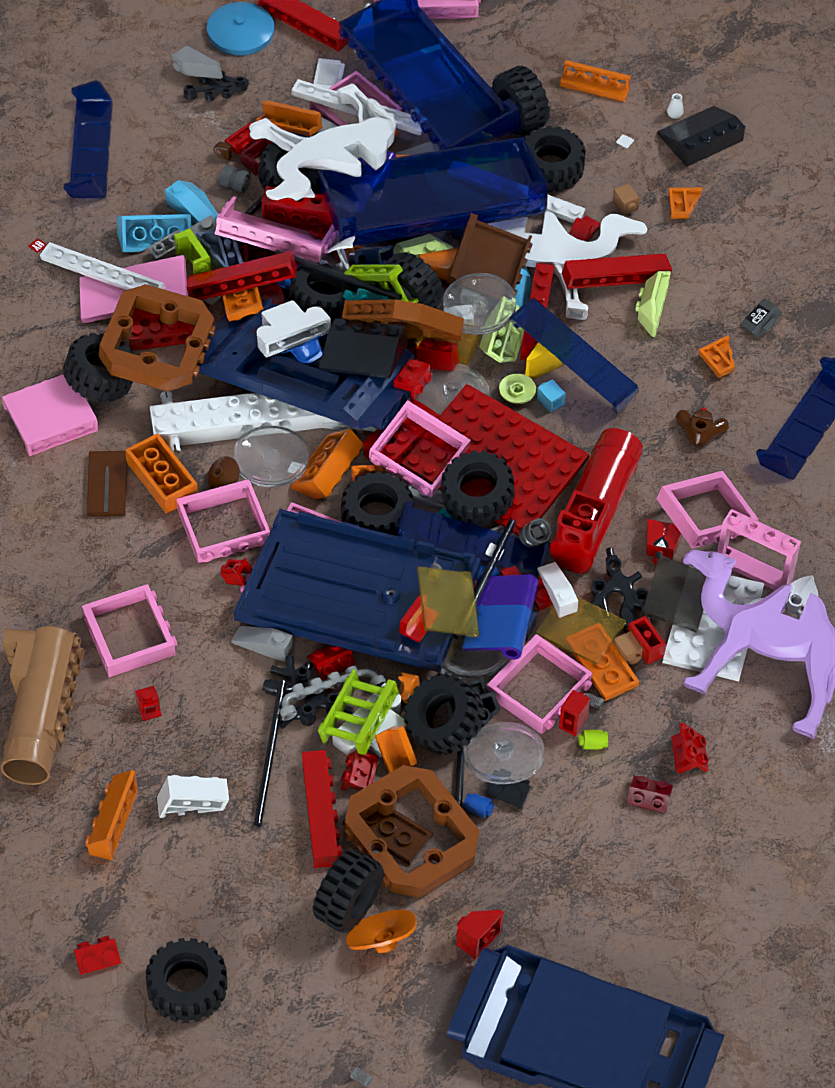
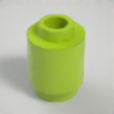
[578,730,608,750]

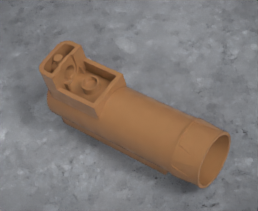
[1,626,84,785]

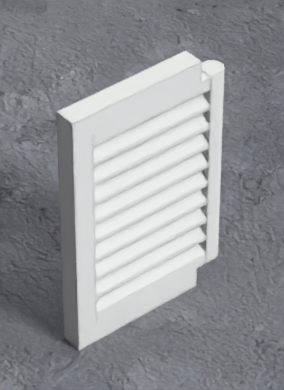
[313,58,345,88]

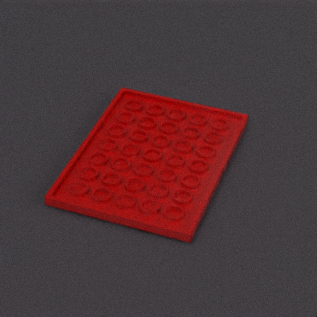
[401,383,590,536]

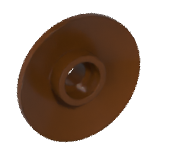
[207,456,240,489]

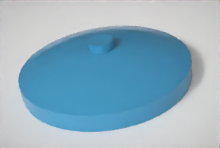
[207,2,274,55]

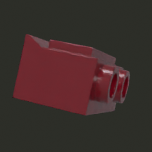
[240,138,272,176]

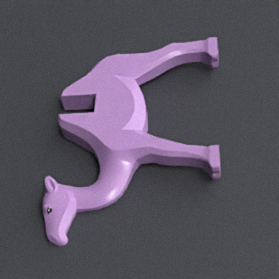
[683,550,835,739]

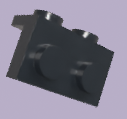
[485,769,534,809]

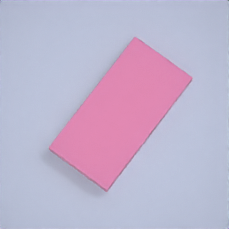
[79,255,188,324]

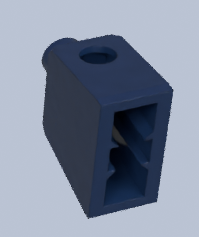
[349,245,394,265]

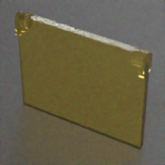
[417,566,480,637]
[536,596,626,665]

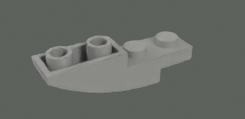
[148,215,217,260]

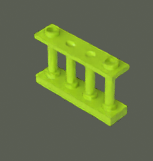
[343,265,419,303]
[318,669,399,755]

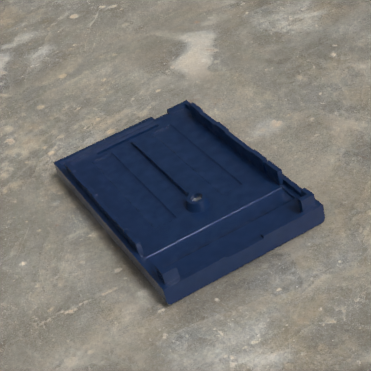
[234,509,481,673]

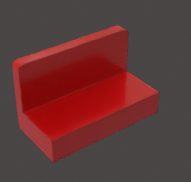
[399,594,438,643]

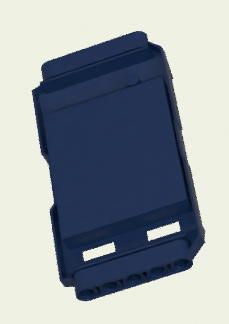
[199,299,415,430]
[447,945,724,1088]

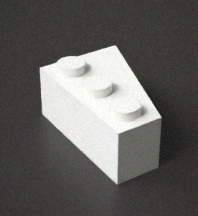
[157,775,229,818]

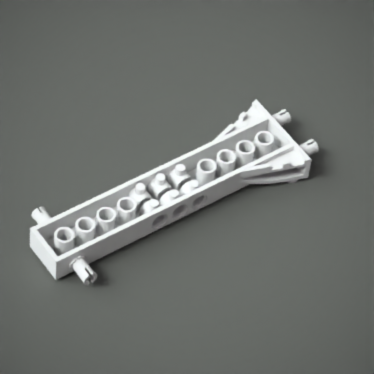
[150,391,377,457]

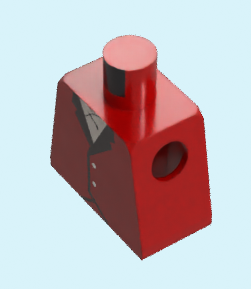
[646,519,682,565]

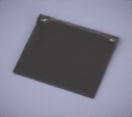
[642,556,706,633]

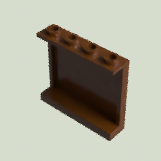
[447,213,533,302]

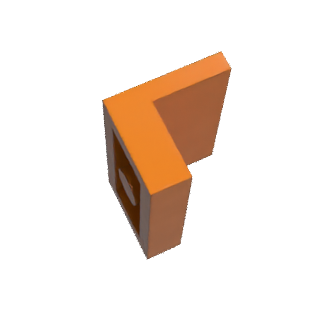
[374,726,417,773]

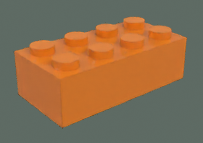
[125,433,198,514]

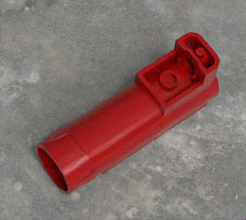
[549,428,643,574]

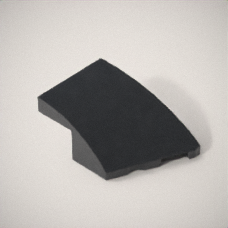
[449,678,501,733]

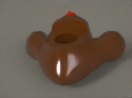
[675,407,729,447]

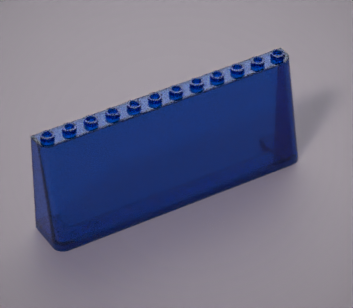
[339,0,521,157]
[318,137,548,246]

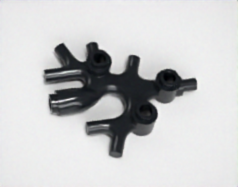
[583,547,665,633]
[262,655,353,729]

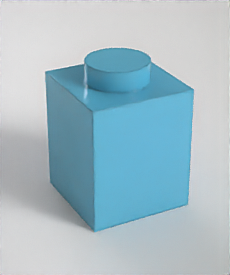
[537,379,566,413]

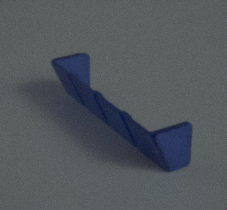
[64,80,113,198]
[510,298,639,414]
[756,357,835,480]
[397,501,551,577]

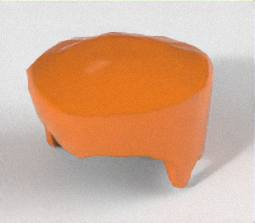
[398,672,420,704]

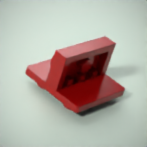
[671,722,709,774]

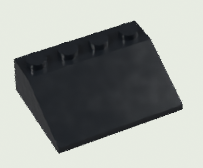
[657,106,745,167]
[319,318,408,379]

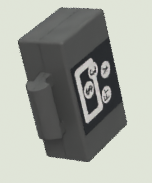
[740,299,782,338]

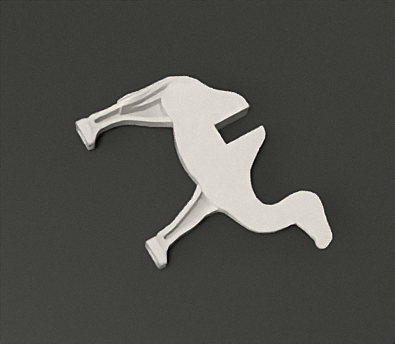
[249,83,396,201]
[460,208,647,320]

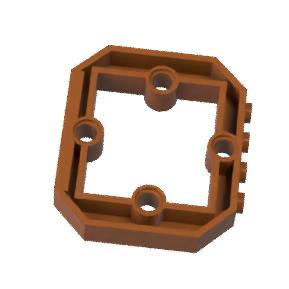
[99,284,216,392]
[342,299,464,341]
[343,765,480,898]

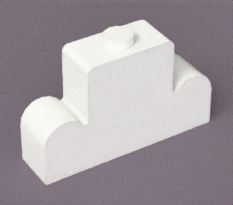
[257,301,331,358]
[332,683,407,758]

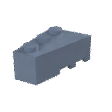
[197,229,243,269]

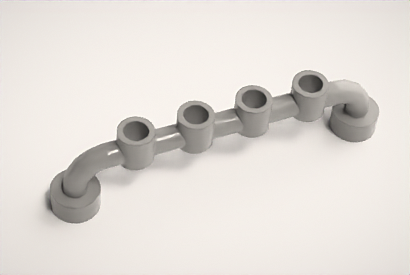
[279,666,387,720]

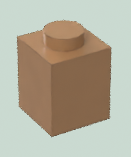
[613,184,639,215]
[613,631,643,665]

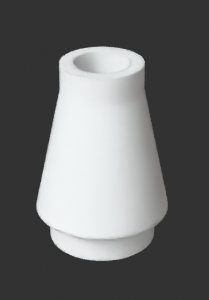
[667,93,684,119]

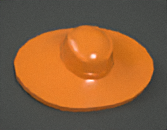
[346,909,417,953]

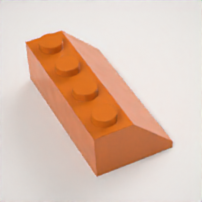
[290,428,363,500]
[85,770,138,860]

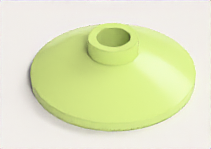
[499,374,536,404]

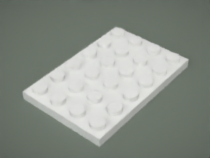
[662,565,764,681]

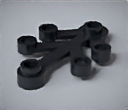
[183,71,249,101]

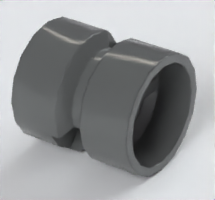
[219,164,251,194]
[519,518,552,547]

